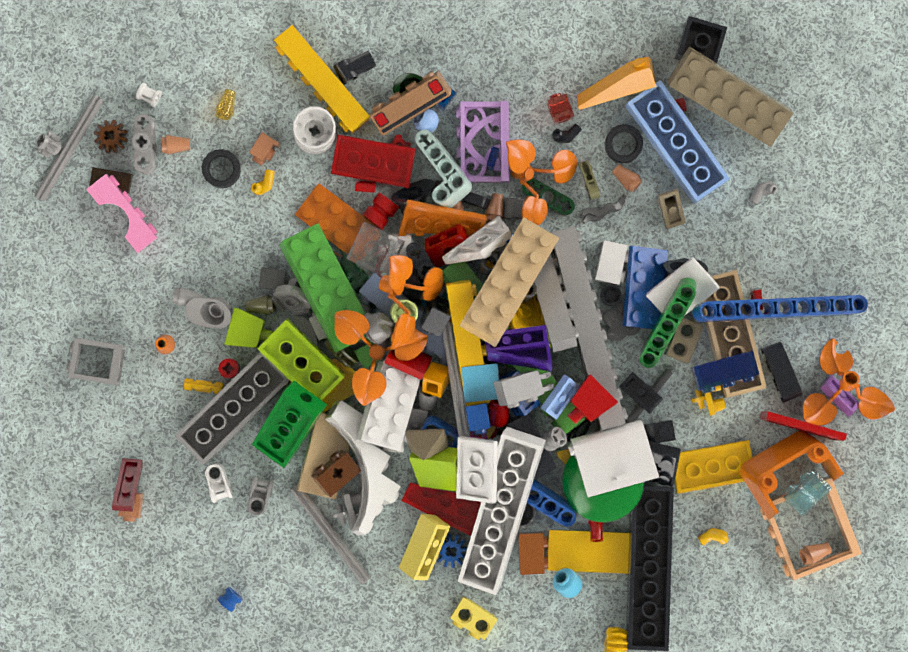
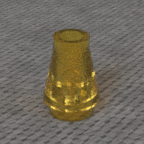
[215,89,236,120]

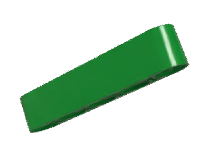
[640,278,697,368]

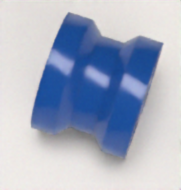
[217,586,243,612]

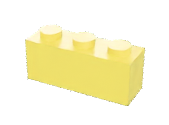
[399,514,450,580]

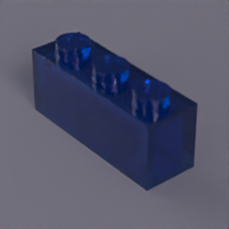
[691,351,759,393]

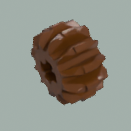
[94,120,128,154]

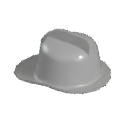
[185,297,232,328]
[363,312,395,348]

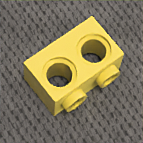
[450,596,498,640]

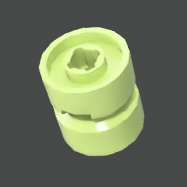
[390,298,418,323]

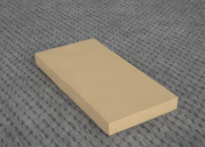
[297,413,350,499]

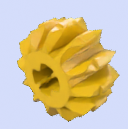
[604,627,628,652]

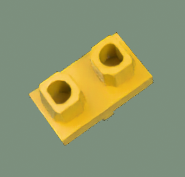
[691,378,726,416]

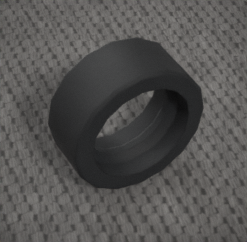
[604,124,643,163]
[201,149,241,189]

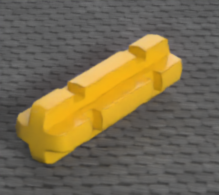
[183,378,223,394]

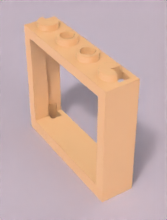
[760,477,862,580]

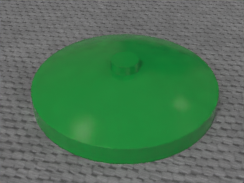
[562,455,644,522]

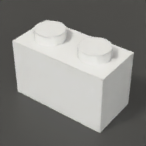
[594,240,629,286]

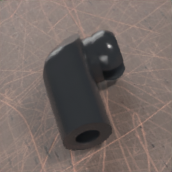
[552,123,582,143]
[566,419,592,442]

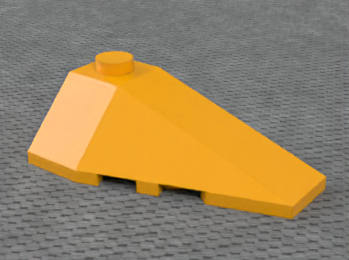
[577,56,657,110]

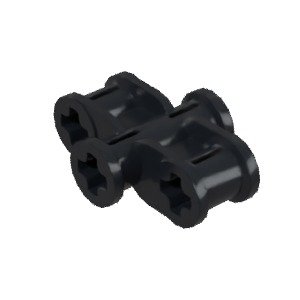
[406,242,446,296]

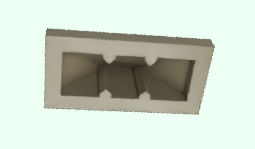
[405,429,449,460]

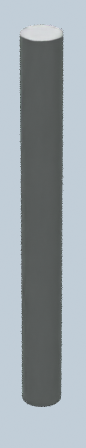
[625,369,673,424]

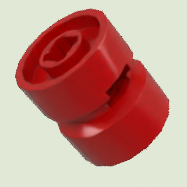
[362,192,399,230]

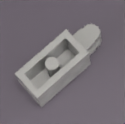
[493,370,555,408]

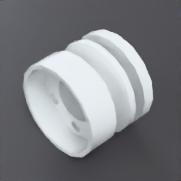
[293,106,336,155]

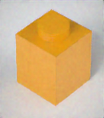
[422,362,450,398]

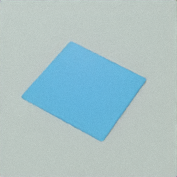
[461,364,499,402]

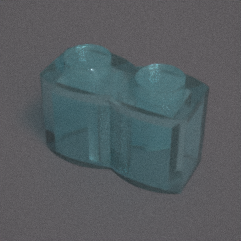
[783,470,832,516]

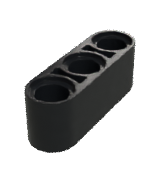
[761,342,803,403]

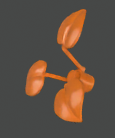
[506,139,577,226]
[379,255,443,348]
[334,310,428,406]
[803,338,896,426]

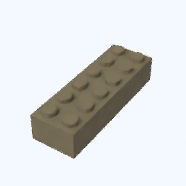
[667,47,794,147]

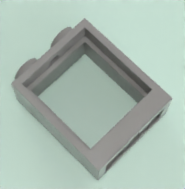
[66,338,126,385]

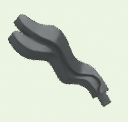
[581,194,627,224]

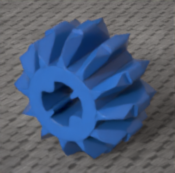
[437,533,468,568]

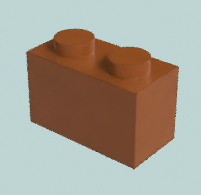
[518,532,548,575]

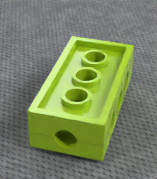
[257,318,346,400]

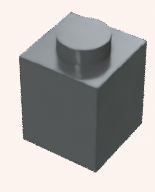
[258,267,290,290]

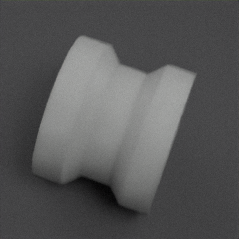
[541,427,567,452]

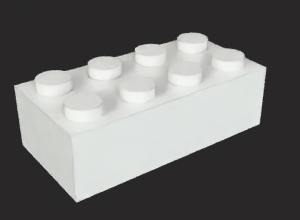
[356,361,420,451]

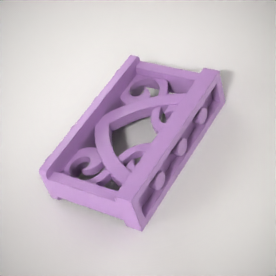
[456,101,509,183]

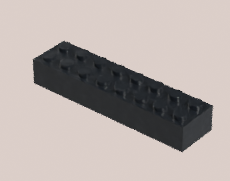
[626,485,674,651]

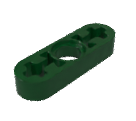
[521,178,575,216]

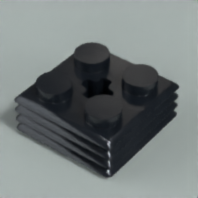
[648,441,681,486]

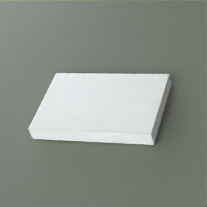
[646,257,720,324]
[456,436,498,504]

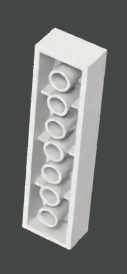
[458,427,546,595]

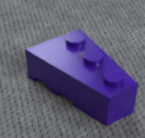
[485,325,552,372]

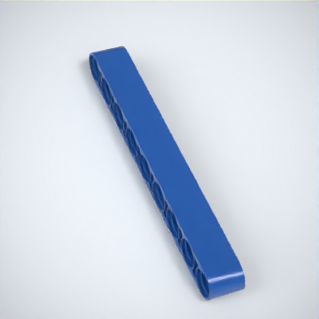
[692,295,868,322]
[422,415,576,527]

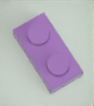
[820,375,859,417]

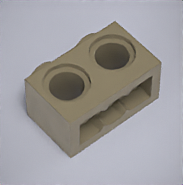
[664,318,704,364]

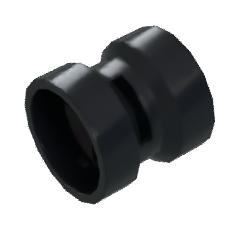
[600,285,622,306]

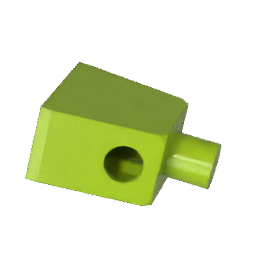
[224,307,274,348]

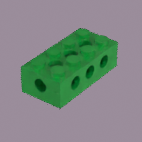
[251,381,327,468]

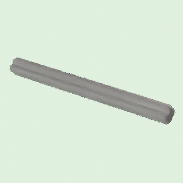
[35,95,103,201]
[442,322,470,437]
[290,484,370,584]

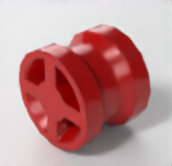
[218,358,240,379]

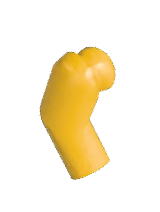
[697,528,729,546]

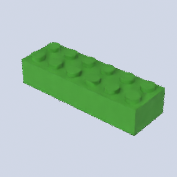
[279,223,366,353]

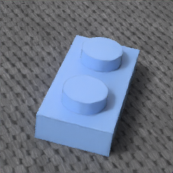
[541,374,580,420]

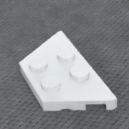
[442,216,512,264]

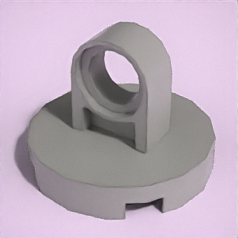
[272,277,311,315]

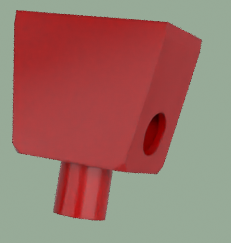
[567,374,618,424]

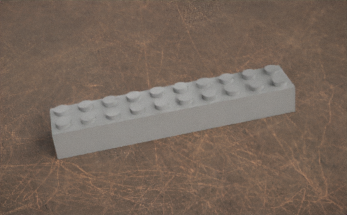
[551,226,628,430]

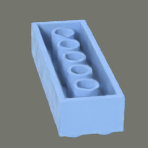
[625,80,730,204]

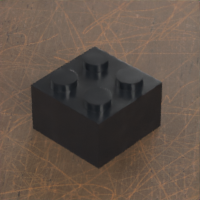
[675,16,727,63]

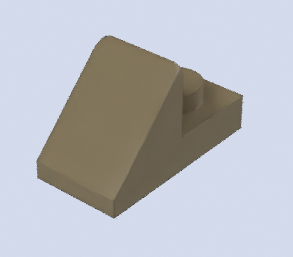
[656,188,686,229]

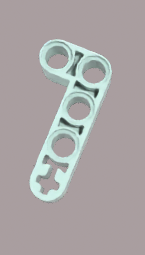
[415,129,472,208]

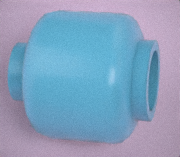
[553,568,583,598]

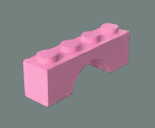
[86,174,158,253]

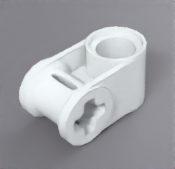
[205,463,233,503]

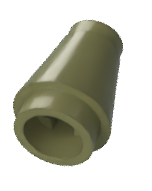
[245,295,276,314]

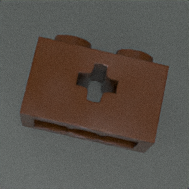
[311,450,361,497]

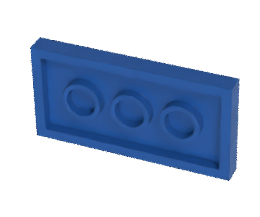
[623,245,668,329]

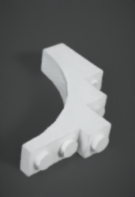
[325,400,401,535]

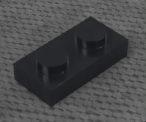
[619,372,663,414]

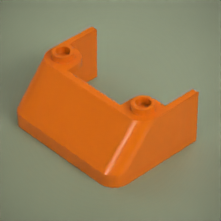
[740,431,844,520]

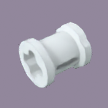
[136,83,162,107]

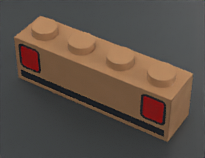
[370,70,452,136]

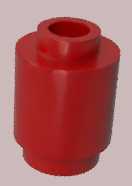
[489,399,509,427]

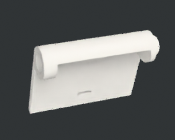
[567,420,659,497]

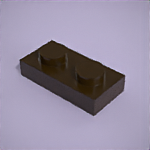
[89,167,133,194]

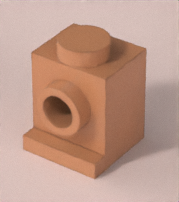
[249,132,281,166]
[118,493,144,522]

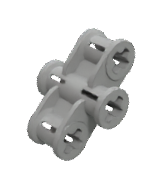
[132,114,157,175]

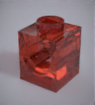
[547,93,574,125]

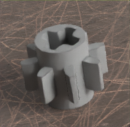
[36,131,62,158]

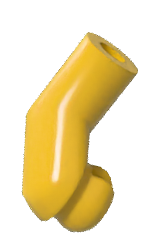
[251,169,275,195]

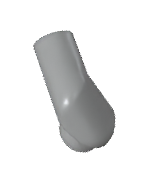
[749,182,778,205]

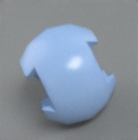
[414,109,439,132]

